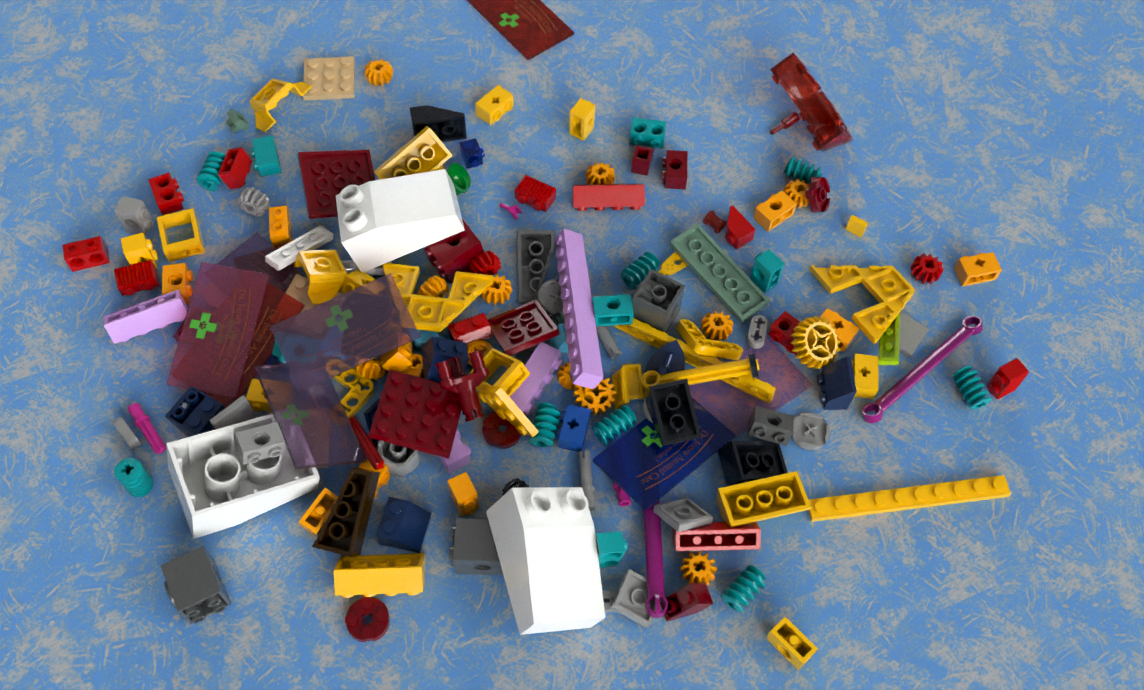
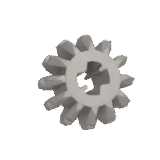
[237,187,270,217]

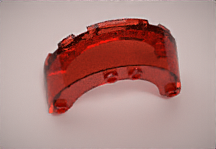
[770,52,853,152]

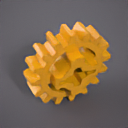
[573,378,616,416]

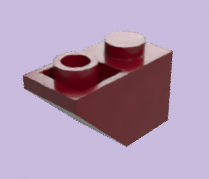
[631,144,655,176]
[660,583,713,621]

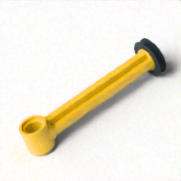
[641,350,760,389]

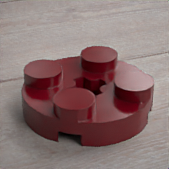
[805,177,830,213]
[482,411,521,449]
[345,596,390,642]

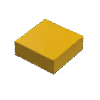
[845,215,868,237]

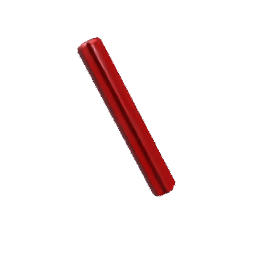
[346,416,384,470]

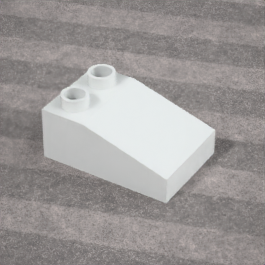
[336,169,465,273]
[166,410,320,539]
[486,487,605,635]

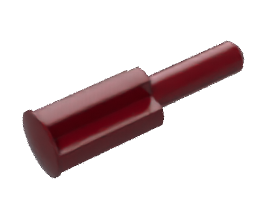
[770,112,800,135]

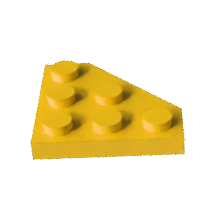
[476,384,539,437]

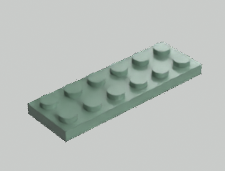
[669,223,770,323]

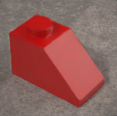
[725,205,756,250]

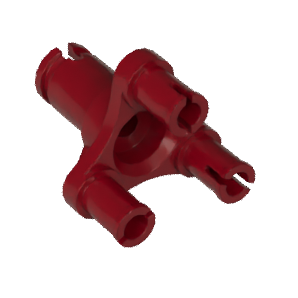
[435,350,490,422]

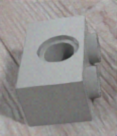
[114,196,154,236]
[235,422,285,464]

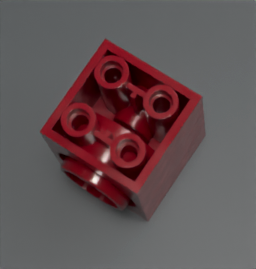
[424,219,484,284]

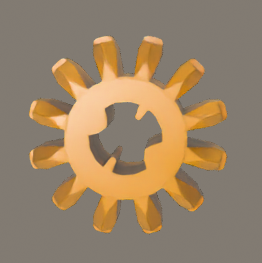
[365,58,393,87]
[585,161,615,185]
[783,179,810,209]
[481,274,512,306]
[417,275,449,298]
[701,310,733,341]
[354,355,386,381]
[680,551,717,586]

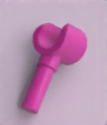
[499,203,523,219]

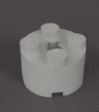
[378,440,421,477]

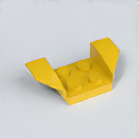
[249,78,312,132]
[293,250,347,305]

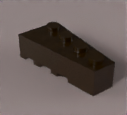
[312,468,380,557]

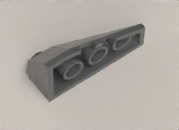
[517,230,555,303]

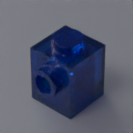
[459,138,485,169]

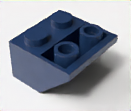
[165,386,225,437]

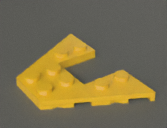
[382,263,493,332]
[810,265,915,344]

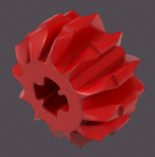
[469,250,501,275]
[910,253,944,285]

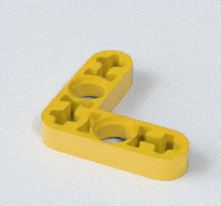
[677,319,743,360]
[326,359,375,427]

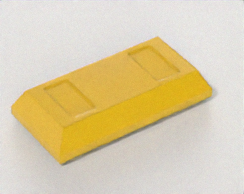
[622,364,645,400]
[611,368,629,410]

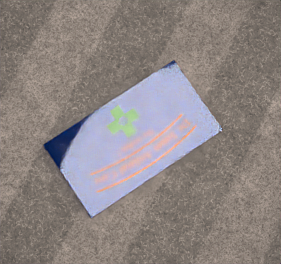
[592,398,735,511]

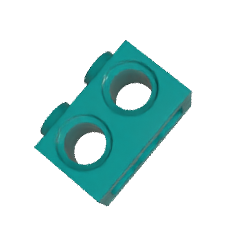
[629,117,666,148]
[596,531,627,568]

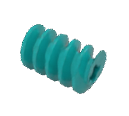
[197,151,226,192]
[783,155,823,184]
[620,251,660,290]
[952,366,992,410]
[528,402,561,447]
[593,405,637,446]
[114,458,153,497]
[720,565,766,613]

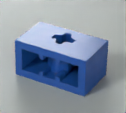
[556,404,591,452]

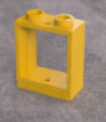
[156,208,205,262]
[469,348,530,397]

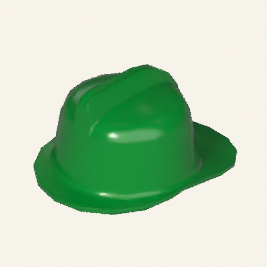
[447,163,471,196]

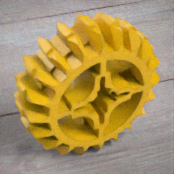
[791,316,841,369]

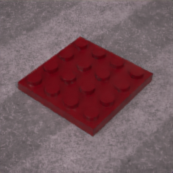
[297,149,375,219]
[368,369,462,459]

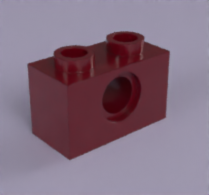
[662,150,688,190]

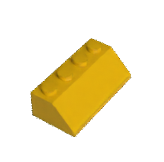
[374,126,453,180]
[716,471,811,527]
[334,553,426,598]

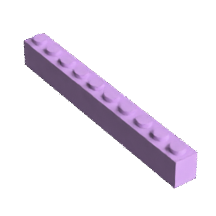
[555,228,604,389]

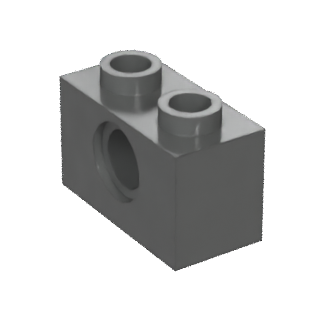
[748,406,794,446]

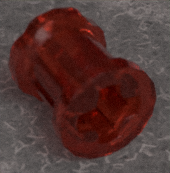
[703,210,727,234]

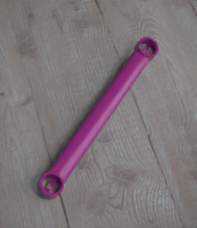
[862,316,983,423]
[639,442,668,618]

